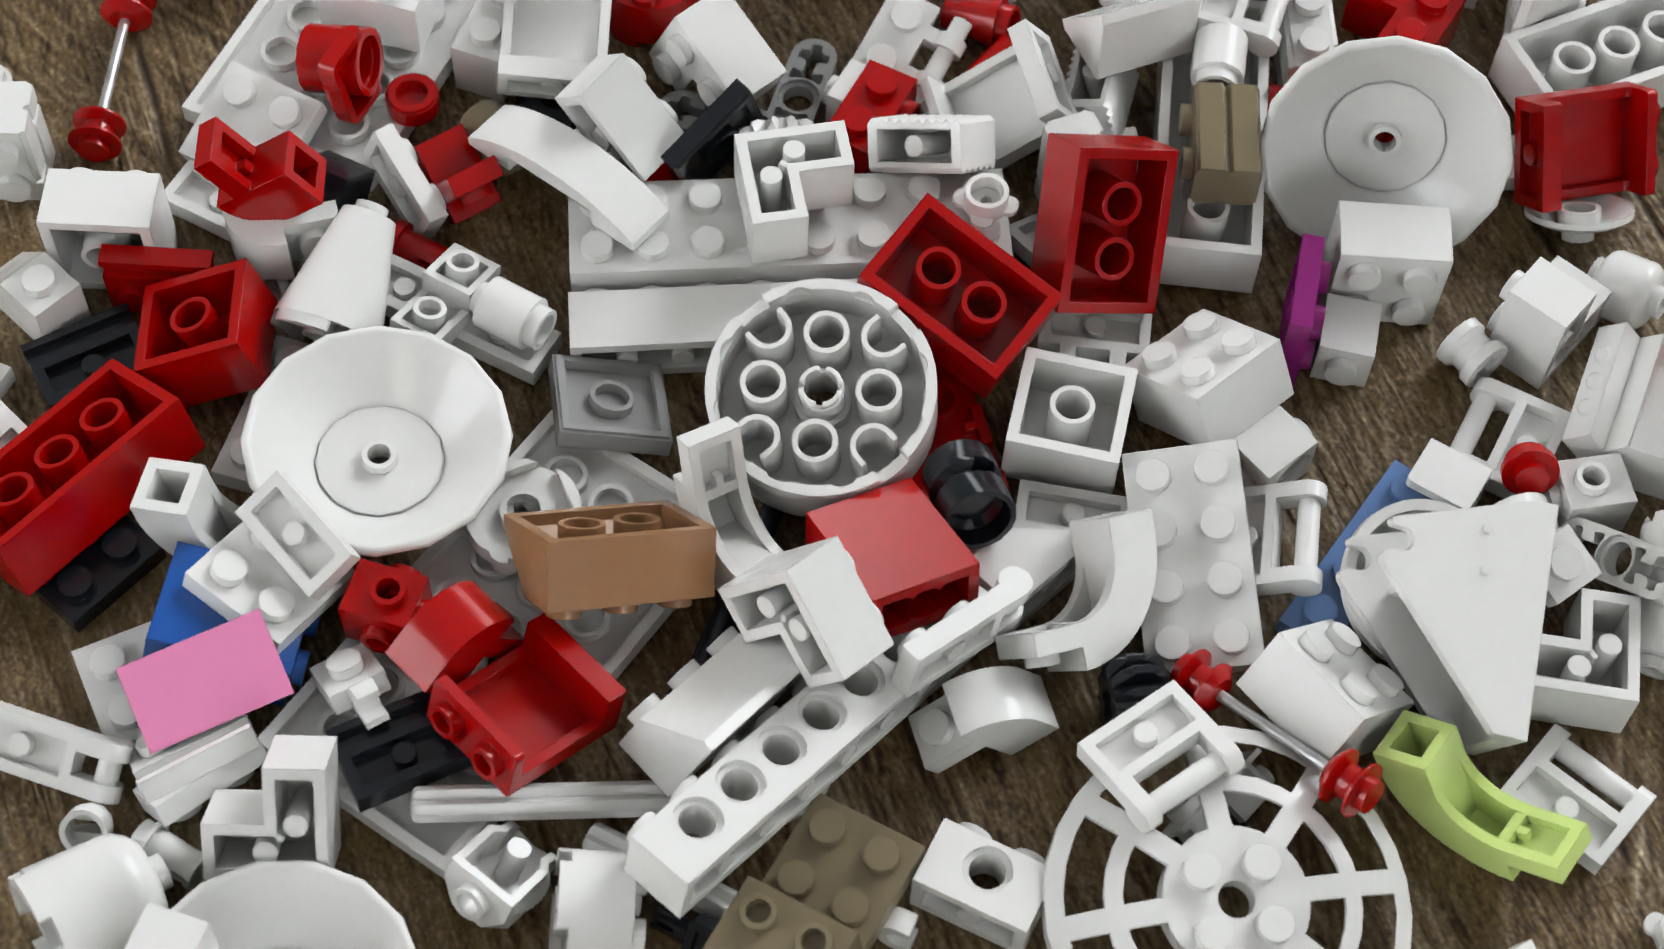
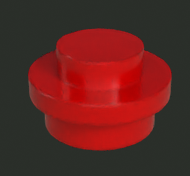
[1500,442,1560,495]

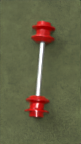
[68,0,157,162]
[1170,649,1385,818]

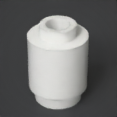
[1190,21,1248,87]
[469,276,557,351]

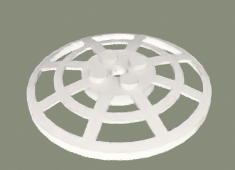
[1041,726,1412,949]

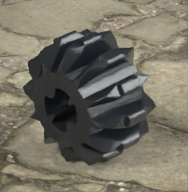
[1097,652,1170,726]

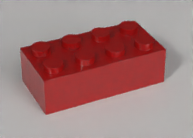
[0,358,206,597]

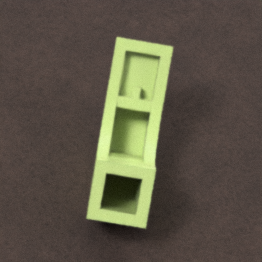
[1373,710,1592,884]

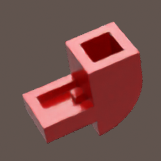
[194,117,327,220]
[414,123,504,225]
[385,580,524,693]

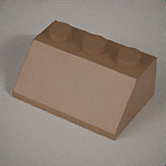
[504,500,717,620]

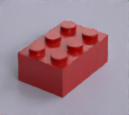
[1030,133,1179,314]
[857,193,1063,400]

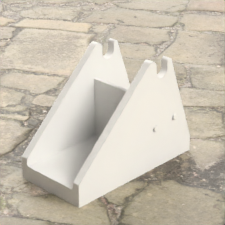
[1335,500,1559,755]

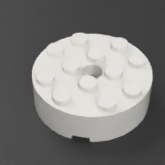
[704,278,938,517]

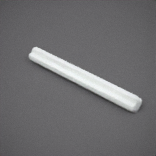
[410,780,672,823]

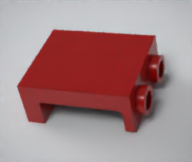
[1514,81,1660,213]
[426,612,627,797]

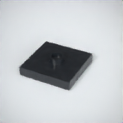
[661,78,765,180]

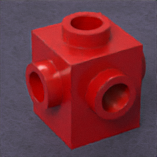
[338,558,433,654]

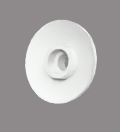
[1524,194,1635,243]

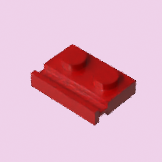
[98,244,218,313]

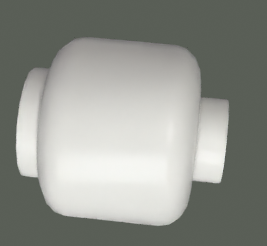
[1587,250,1664,329]

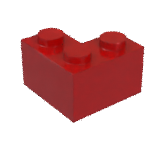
[1340,0,1466,48]

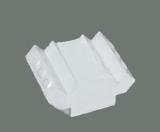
[1562,322,1664,500]

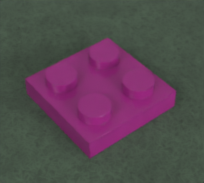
[1278,233,1332,389]

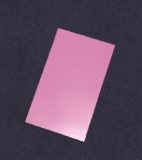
[115,609,294,754]

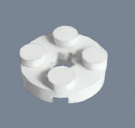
[466,459,582,575]

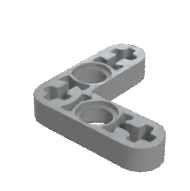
[662,38,837,132]

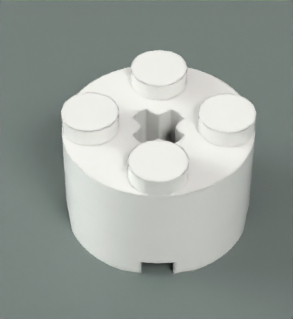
[548,848,647,949]

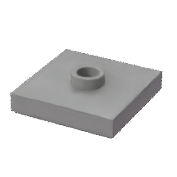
[548,354,673,456]

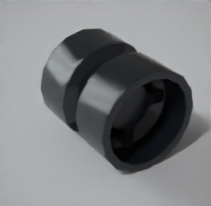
[922,439,1016,549]

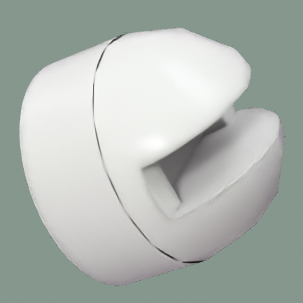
[59,802,114,849]

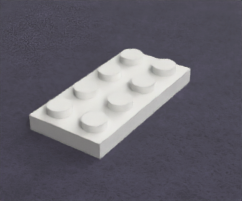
[1121,438,1265,672]

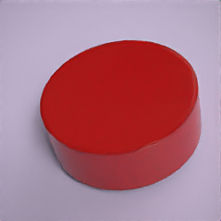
[385,73,440,127]

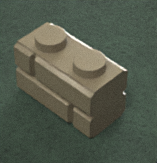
[1178,82,1262,205]

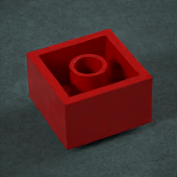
[133,258,278,408]

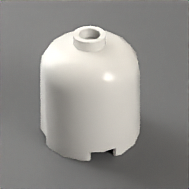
[7,833,174,949]

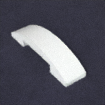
[468,105,670,251]

